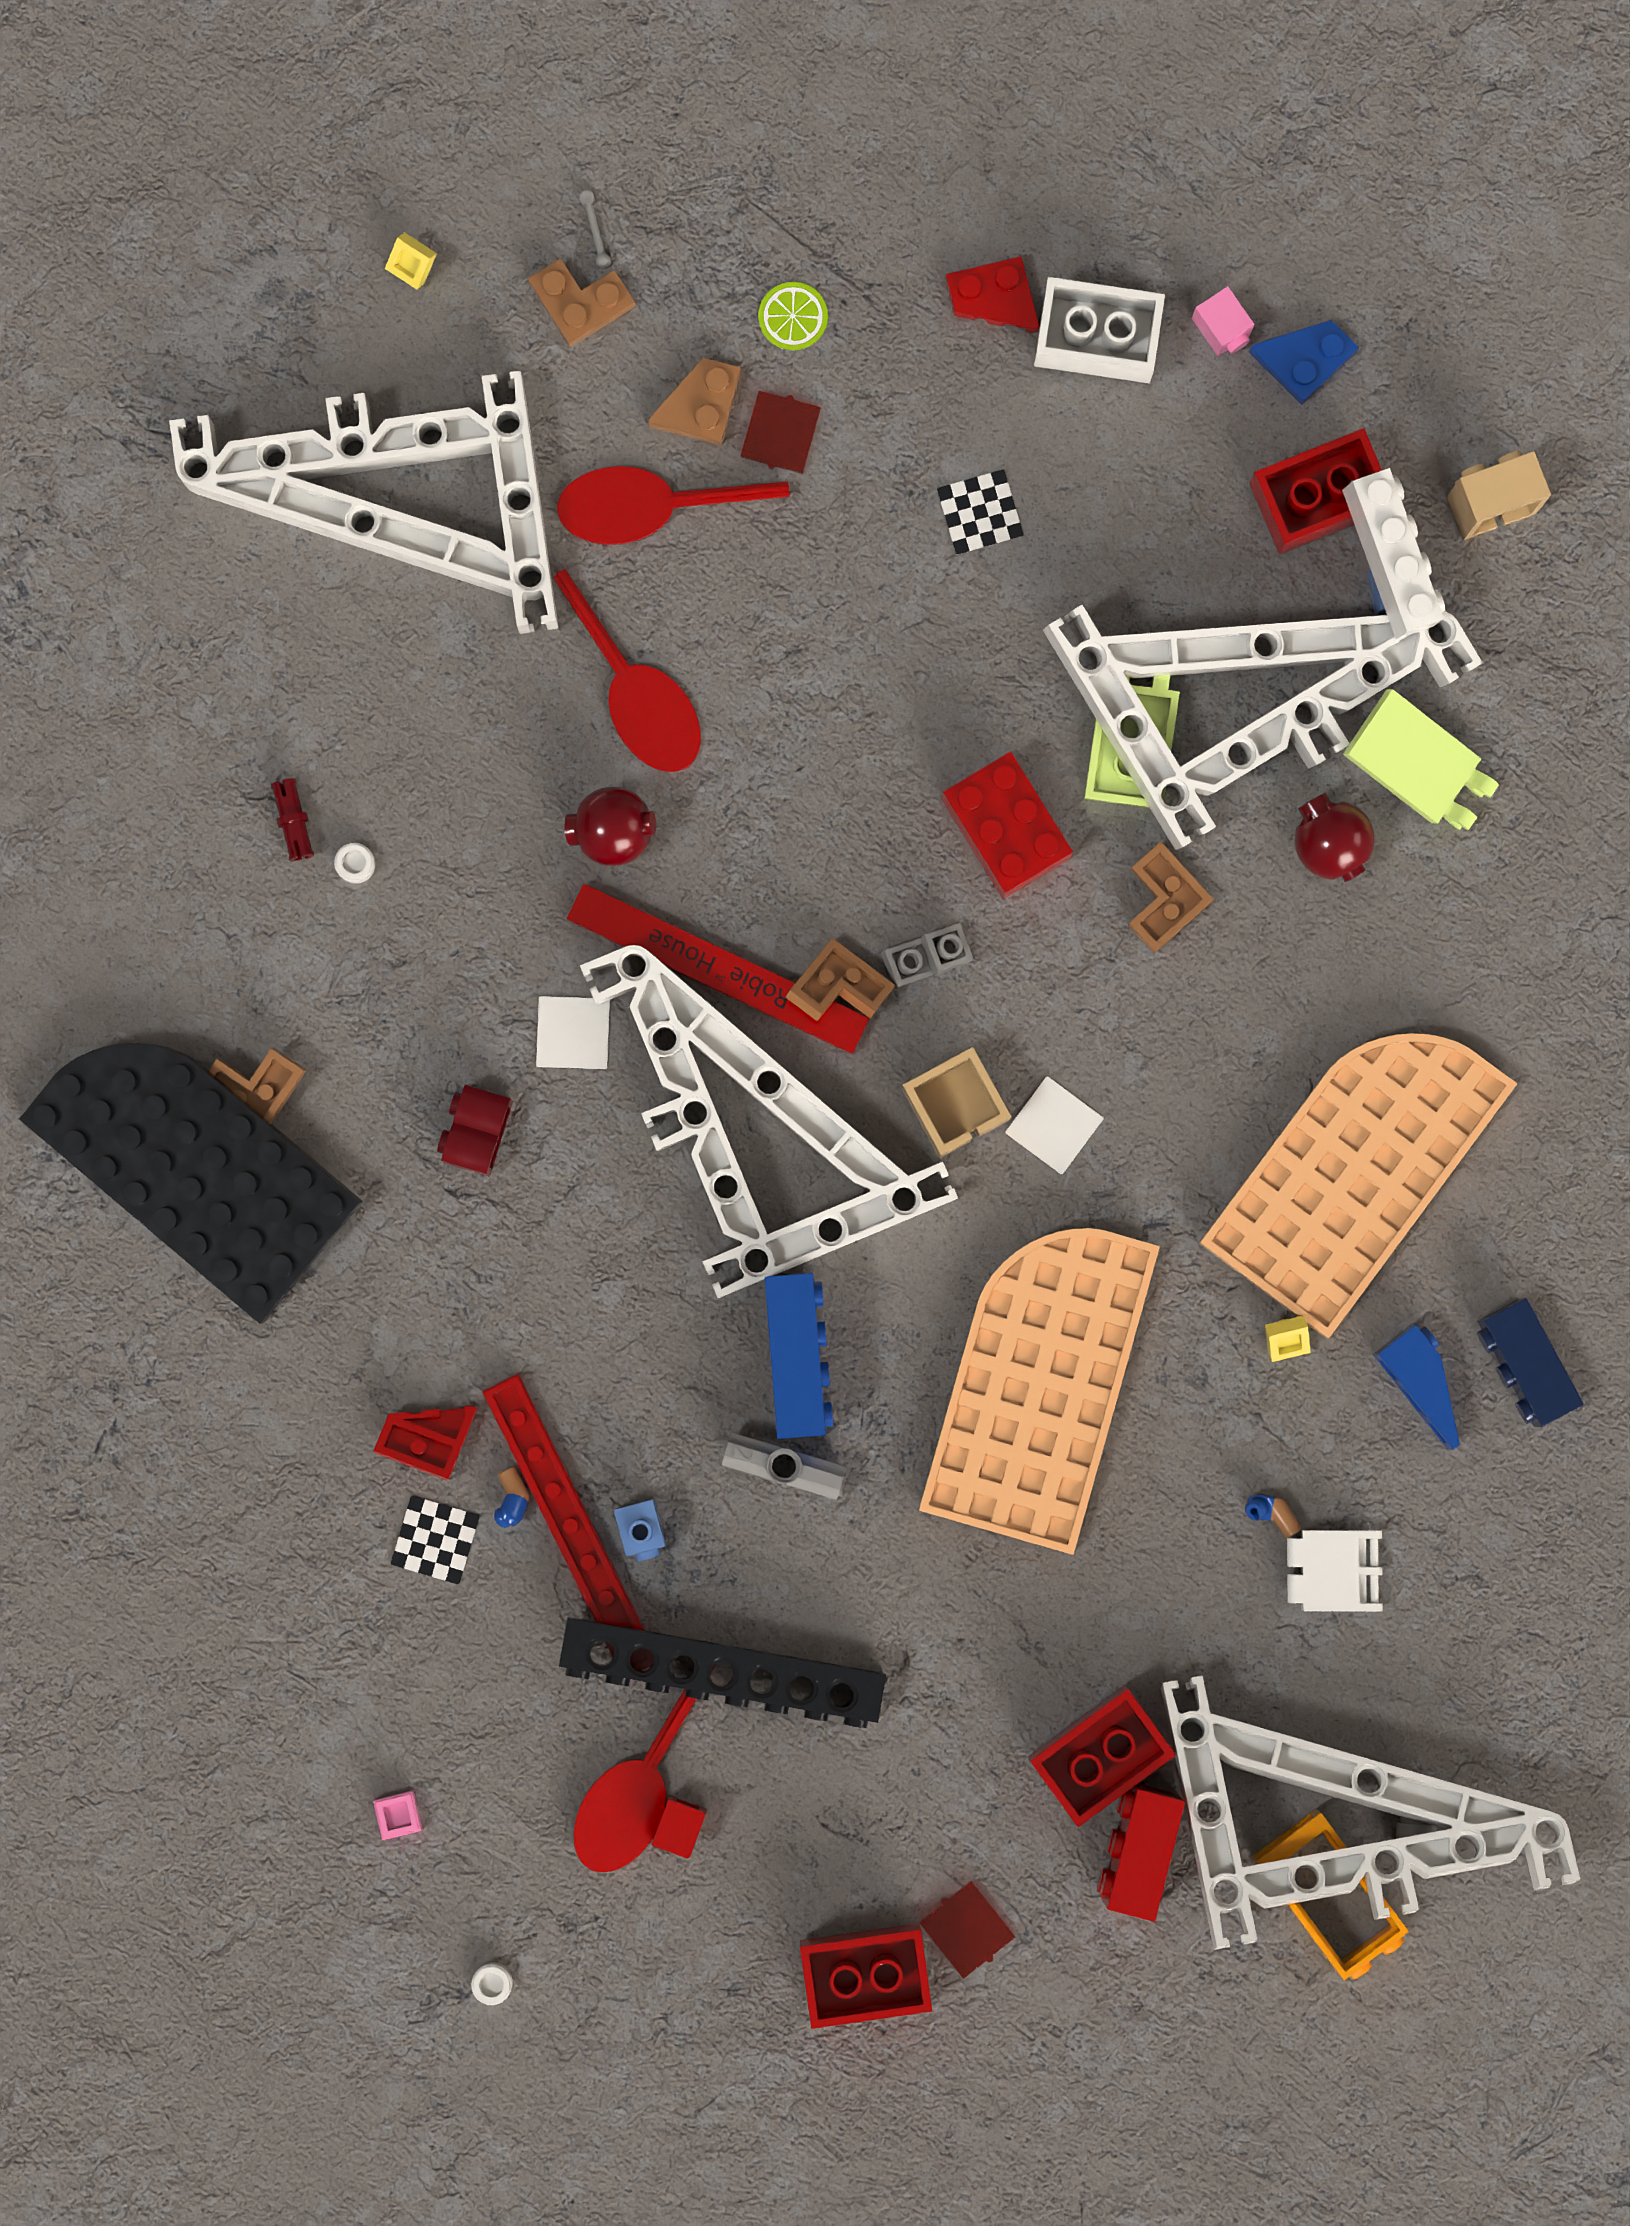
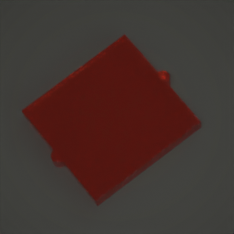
[741,391,821,474]
[919,1881,1015,1979]

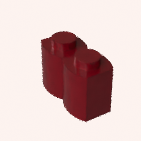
[437,1085,513,1177]

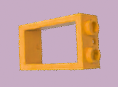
[1252,1809,1409,1981]

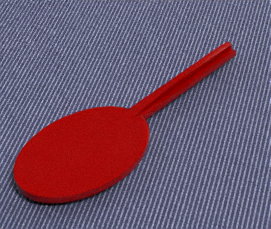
[557,466,790,545]
[552,569,701,772]
[573,1664,716,1872]

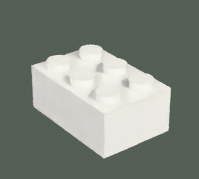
[1034,277,1165,384]

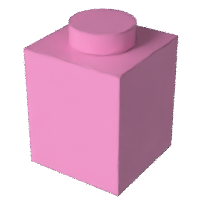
[1192,286,1255,356]

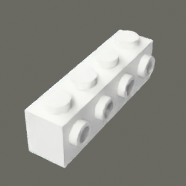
[1342,468,1445,639]

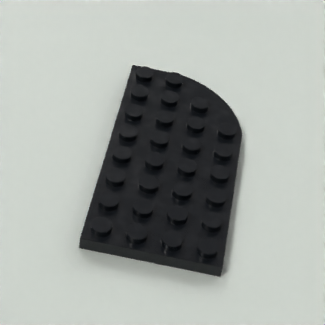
[19,1043,363,1324]

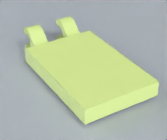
[1084,675,1180,808]
[1343,689,1499,830]

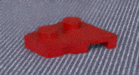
[945,256,1040,333]
[373,1406,477,1481]

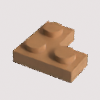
[527,258,636,347]
[1128,841,1214,954]
[786,938,896,1021]
[209,1048,307,1124]

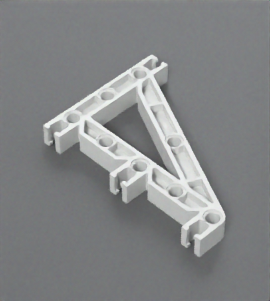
[169,371,558,634]
[1043,605,1483,850]
[580,945,958,1298]
[1160,1676,1580,1950]

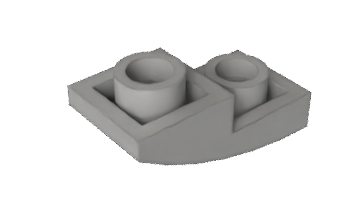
[881,923,974,990]

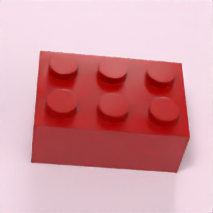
[1249,428,1382,555]
[941,751,1073,899]
[1028,1686,1176,1827]
[1097,1783,1185,1922]
[800,1923,933,2029]

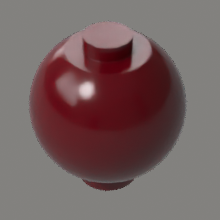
[564,787,656,866]
[1294,792,1375,882]

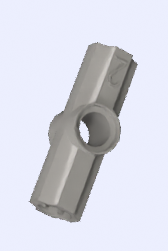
[722,1432,847,1500]

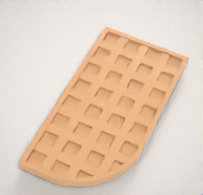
[1199,1033,1517,1339]
[919,1228,1160,1555]

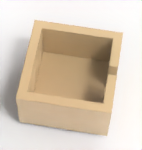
[1447,450,1551,540]
[902,1047,1011,1158]

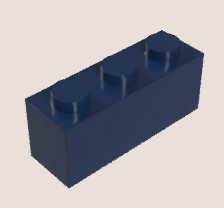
[1477,1298,1584,1427]

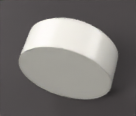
[334,843,375,884]
[471,1962,513,2005]

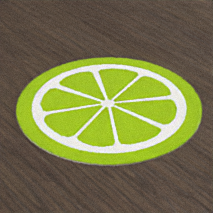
[758,282,828,350]

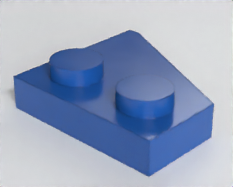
[1249,320,1359,405]

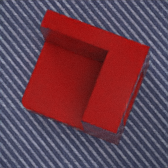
[651,1795,707,1858]

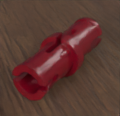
[271,778,314,862]

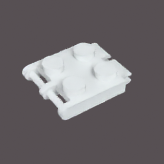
[1287,1530,1383,1612]

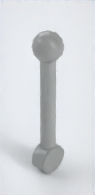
[579,190,611,268]

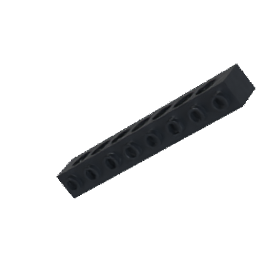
[559,1617,886,1728]

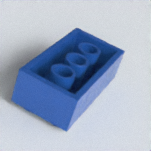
[765,1273,833,1439]

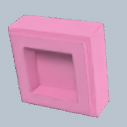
[373,1790,423,1840]

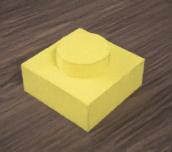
[385,232,437,289]
[1265,1315,1311,1362]

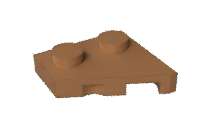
[648,358,741,446]

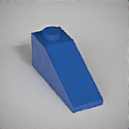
[1373,1325,1460,1450]

